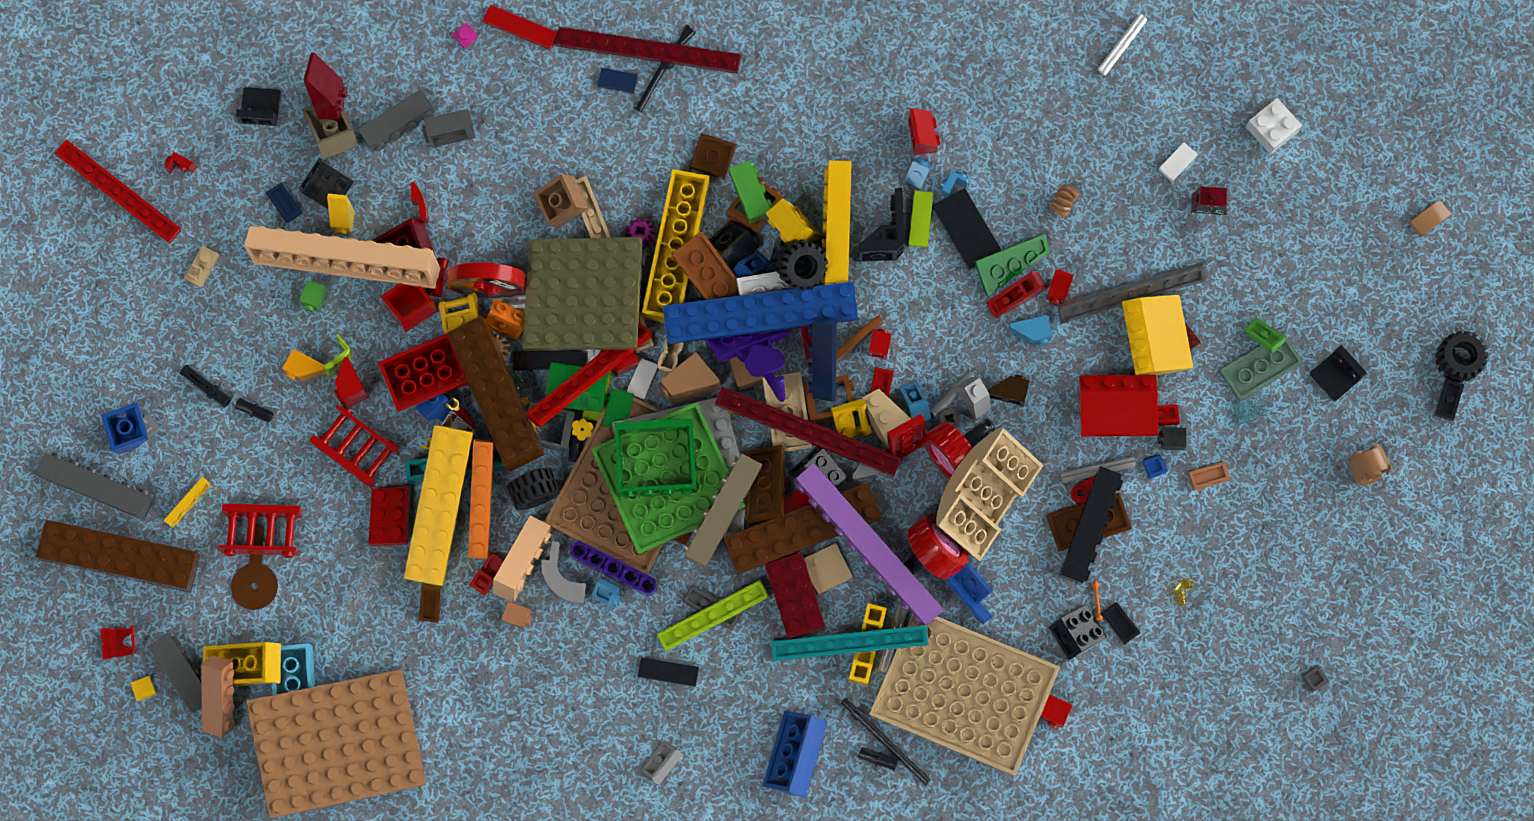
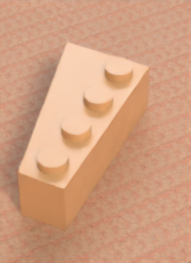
[493,516,552,603]

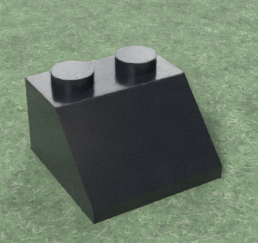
[709,220,759,271]

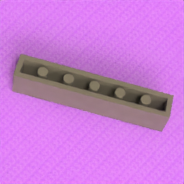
[683,453,762,569]

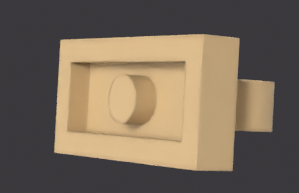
[184,246,220,288]

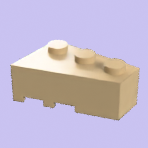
[861,389,911,452]

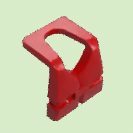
[100,625,136,660]

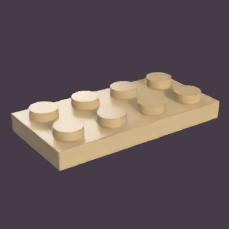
[762,371,812,452]

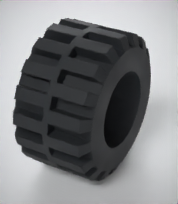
[775,239,828,290]
[1435,331,1488,383]
[506,468,560,510]

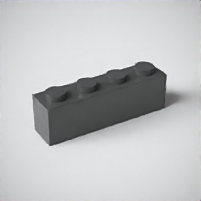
[358,89,435,153]
[148,633,202,712]

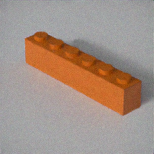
[468,439,495,559]

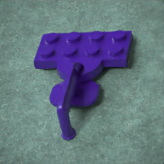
[705,329,789,402]

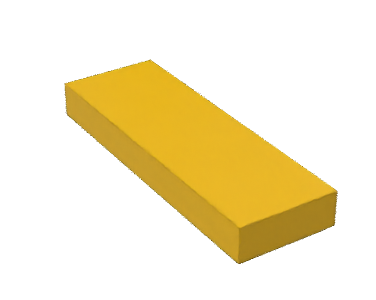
[164,476,211,528]

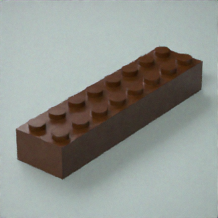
[447,316,545,472]
[722,482,882,576]
[35,520,201,593]

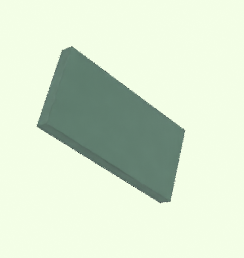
[1218,331,1304,402]

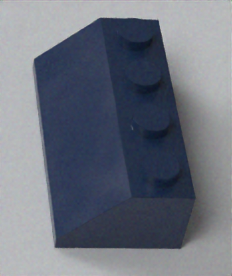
[808,319,836,402]

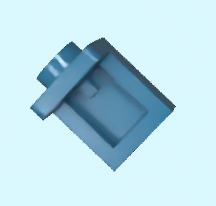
[904,157,933,189]
[940,171,969,198]
[591,578,620,612]

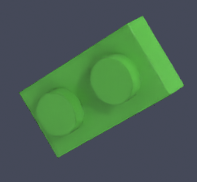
[1244,318,1286,353]

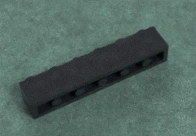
[1058,466,1123,585]

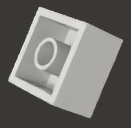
[1246,98,1302,155]

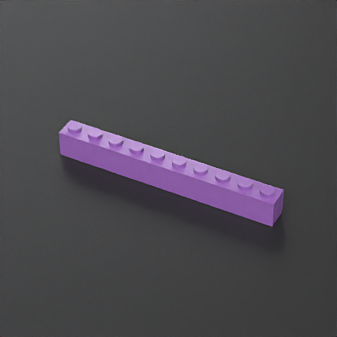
[794,463,944,626]

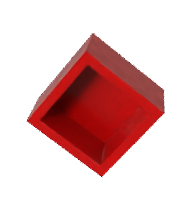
[380,283,437,333]

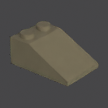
[302,105,358,160]

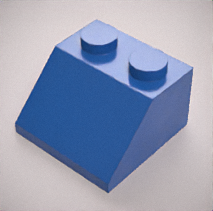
[101,402,149,454]

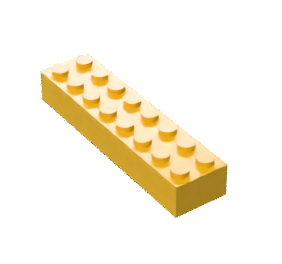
[821,160,852,285]
[642,169,710,323]
[404,425,474,586]

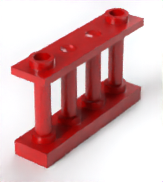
[309,405,400,489]
[218,503,303,558]

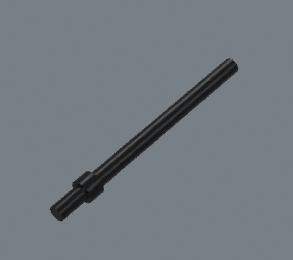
[841,698,931,785]

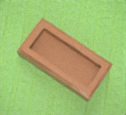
[1187,461,1231,491]

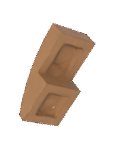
[1409,200,1452,237]

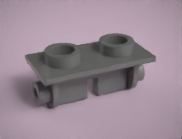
[640,249,654,290]

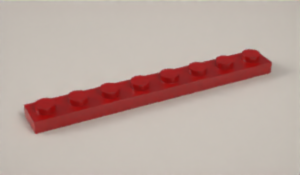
[54,139,182,244]
[525,322,652,428]

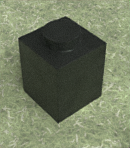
[1157,427,1186,450]

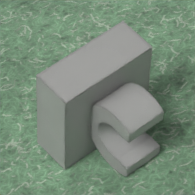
[143,414,161,439]

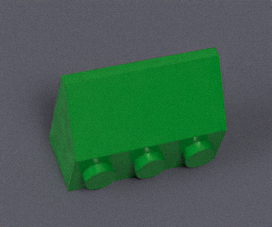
[546,362,608,413]

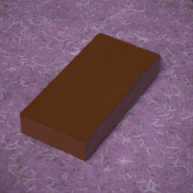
[419,583,442,623]

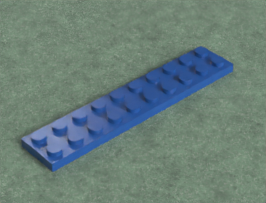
[663,281,858,344]

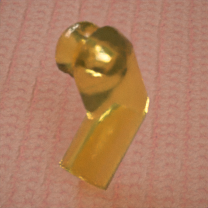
[1175,578,1194,606]

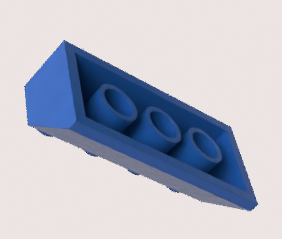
[762,711,827,798]

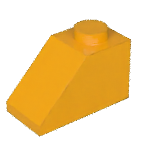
[282,349,326,381]

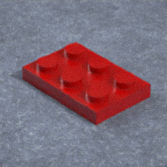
[368,487,411,546]

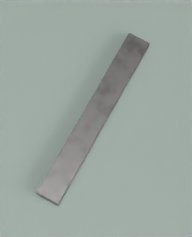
[1057,262,1205,324]

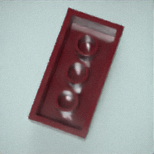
[764,552,827,640]

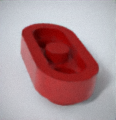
[1070,476,1095,504]

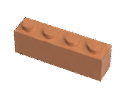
[201,655,234,738]

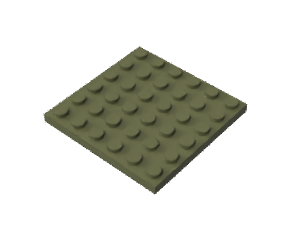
[523,237,642,351]

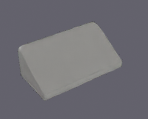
[640,740,683,785]

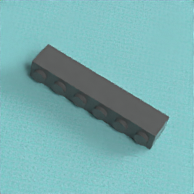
[35,452,154,520]

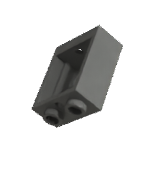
[422,109,476,148]
[524,402,575,452]

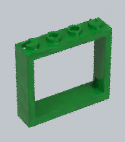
[614,418,696,498]

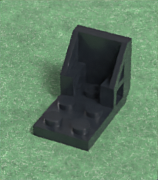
[858,188,905,262]

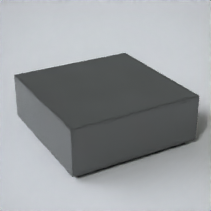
[1301,666,1329,693]

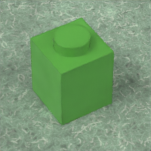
[299,280,327,312]

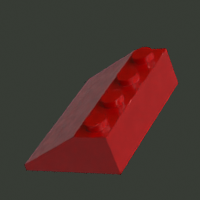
[378,333,469,412]
[1078,375,1159,437]

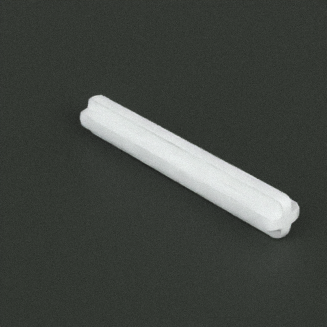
[1098,14,1147,75]

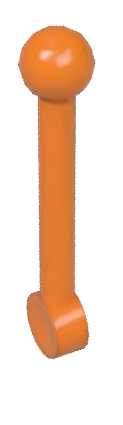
[1092,581,1103,622]

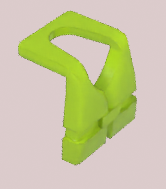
[324,334,352,378]

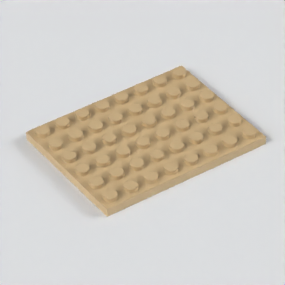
[869,614,1060,776]

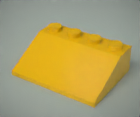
[1122,295,1194,376]

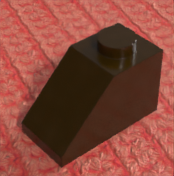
[988,375,1030,406]

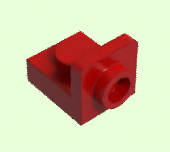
[164,152,196,174]

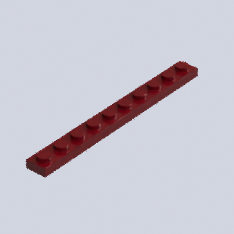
[555,27,742,74]
[715,387,901,477]

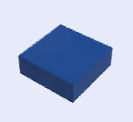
[1142,454,1168,480]

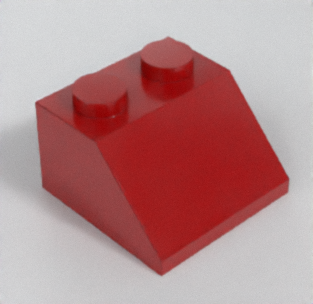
[908,108,940,156]
[334,356,368,408]

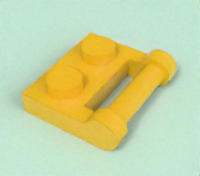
[439,293,480,334]
[831,399,872,438]

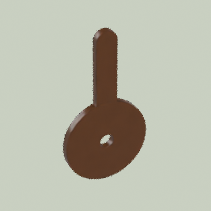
[231,523,278,610]

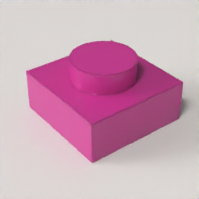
[452,22,478,49]

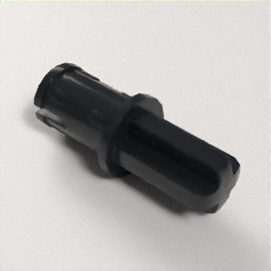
[235,398,274,422]
[858,747,898,771]

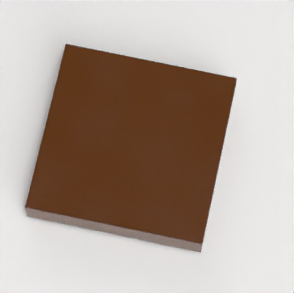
[689,133,737,180]

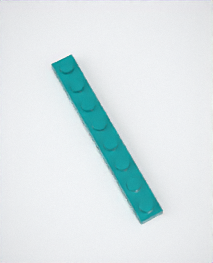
[771,625,929,662]

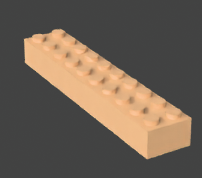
[244,226,440,289]

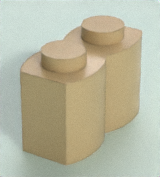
[658,338,684,376]

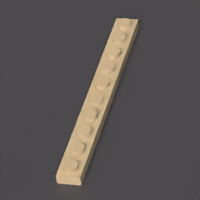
[576,176,654,354]

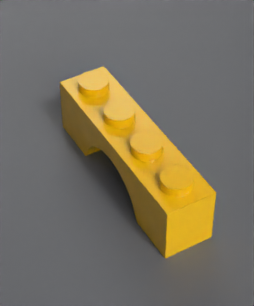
[848,603,887,686]

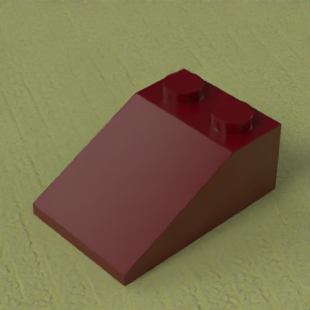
[303,52,348,120]
[371,218,435,255]

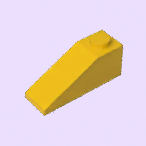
[327,194,355,235]

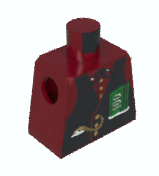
[1191,187,1228,215]

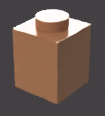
[501,601,533,630]

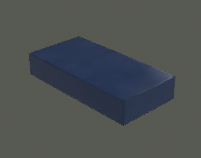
[597,67,638,94]
[266,182,303,223]

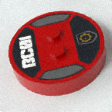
[447,263,525,298]

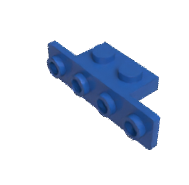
[945,562,993,624]

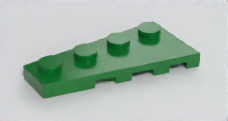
[974,234,1050,297]

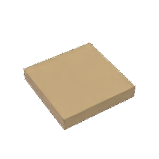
[805,543,853,595]

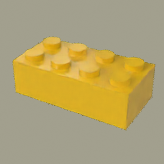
[203,642,281,686]

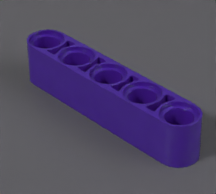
[570,541,657,596]

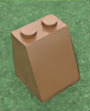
[660,352,721,404]

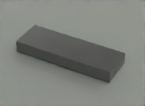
[682,585,742,631]

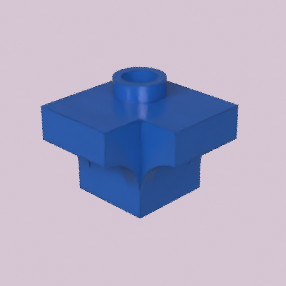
[415,394,454,422]

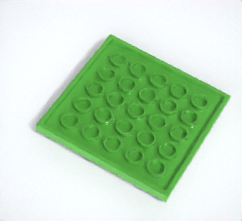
[591,402,745,555]

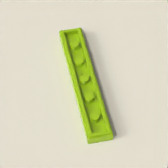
[656,580,769,652]

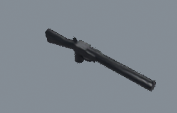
[634,25,696,112]

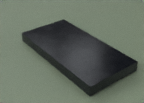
[932,188,1001,271]

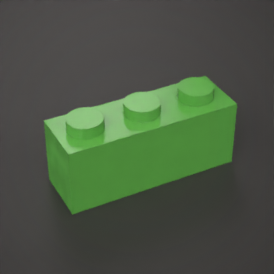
[729,160,772,224]

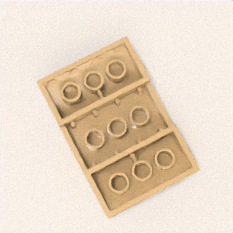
[936,427,1044,561]

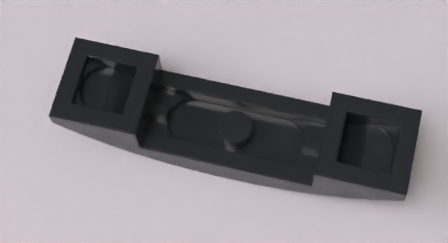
[513,350,588,371]

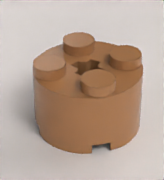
[1347,444,1393,486]

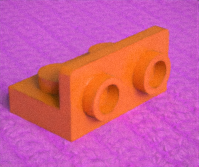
[485,299,525,340]

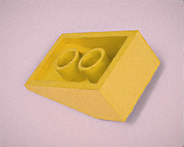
[766,198,822,243]

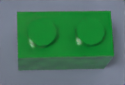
[601,389,635,429]

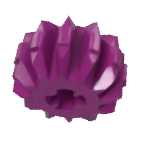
[625,217,657,249]

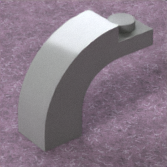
[541,541,587,606]

